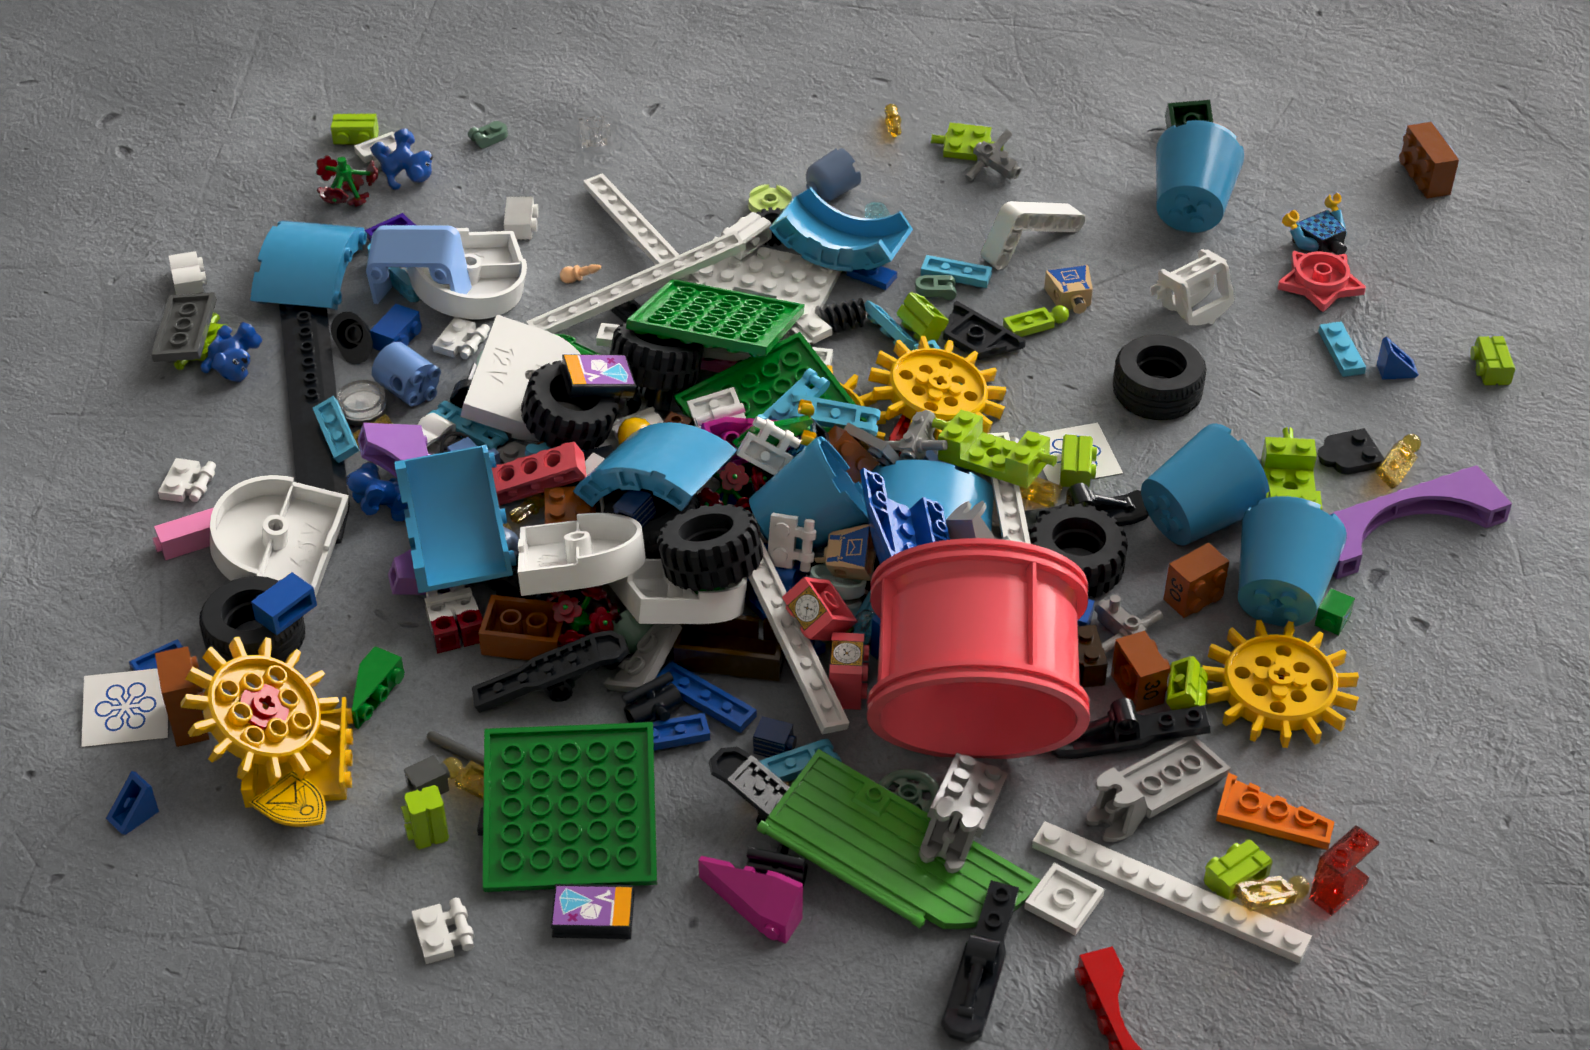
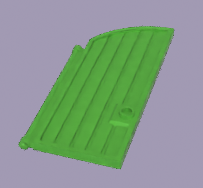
[756,749,1041,929]

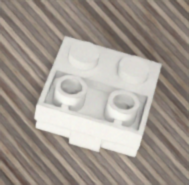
[687,387,746,429]

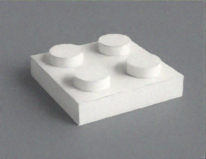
[1024,863,1105,935]

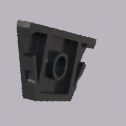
[943,300,1026,360]

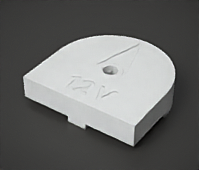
[406,228,527,319]
[460,315,583,441]
[210,475,349,597]
[518,513,646,596]
[608,559,747,624]

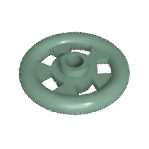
[878,769,940,813]

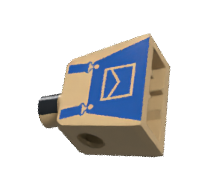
[1044,265,1092,314]
[814,524,876,581]

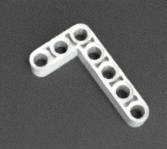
[981,202,1086,270]

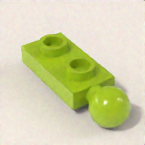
[1003,305,1069,337]

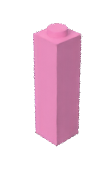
[152,508,213,560]

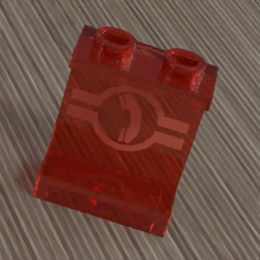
[1309,825,1379,916]

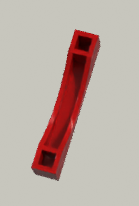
[1075,946,1142,1050]

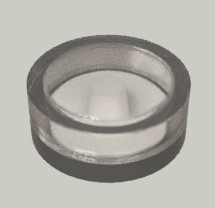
[336,380,387,426]

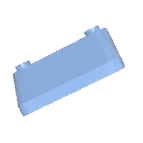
[366,225,472,304]

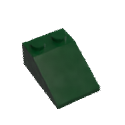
[1165,100,1214,129]

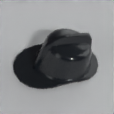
[331,312,373,364]

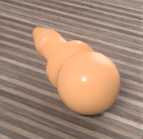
[560,264,601,283]

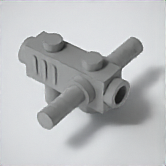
[965,129,1022,181]
[885,410,948,460]
[1095,595,1163,654]

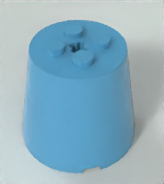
[1156,120,1244,233]
[1141,423,1270,546]
[749,436,869,561]
[1238,496,1347,627]

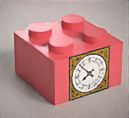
[782,577,858,641]
[829,632,869,710]

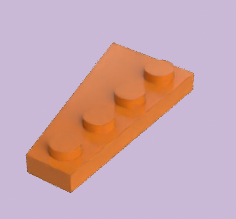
[1216,772,1334,850]

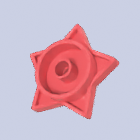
[1278,251,1366,312]

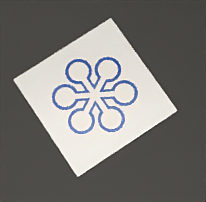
[1039,423,1123,486]
[81,669,168,747]

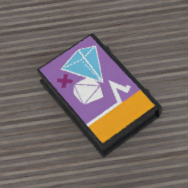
[559,354,636,398]
[551,883,635,939]

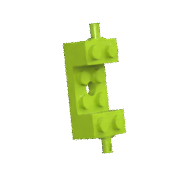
[932,410,1057,489]
[1261,427,1322,510]

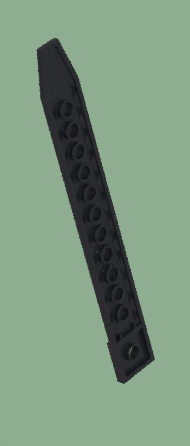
[279,304,350,544]

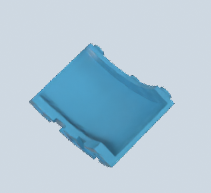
[769,187,913,272]
[250,221,367,310]
[573,422,737,511]
[395,445,516,593]
[861,459,994,531]

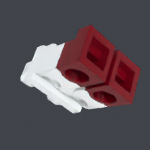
[424,585,483,654]

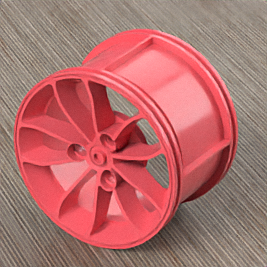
[867,538,1090,759]

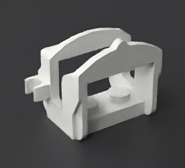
[1150,249,1234,325]

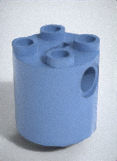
[372,342,441,407]

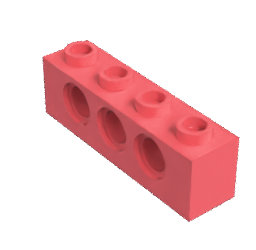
[492,442,587,506]

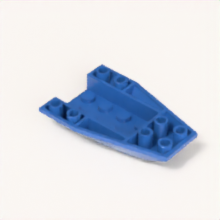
[860,468,950,564]

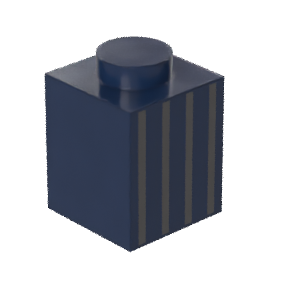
[613,490,657,528]
[753,716,797,758]

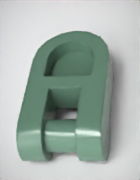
[468,121,508,149]
[915,275,956,300]

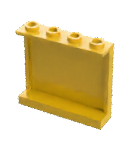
[241,697,354,808]

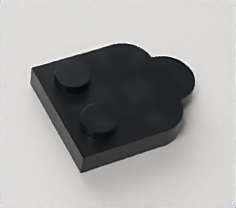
[1318,428,1386,475]

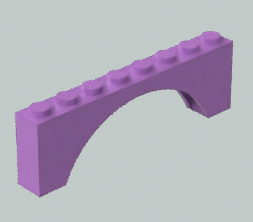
[358,423,451,595]
[1329,465,1512,579]

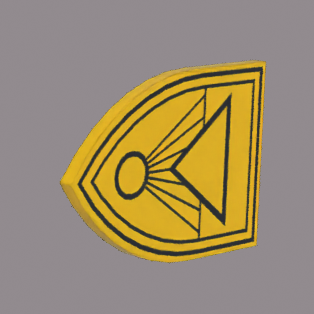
[249,770,326,827]

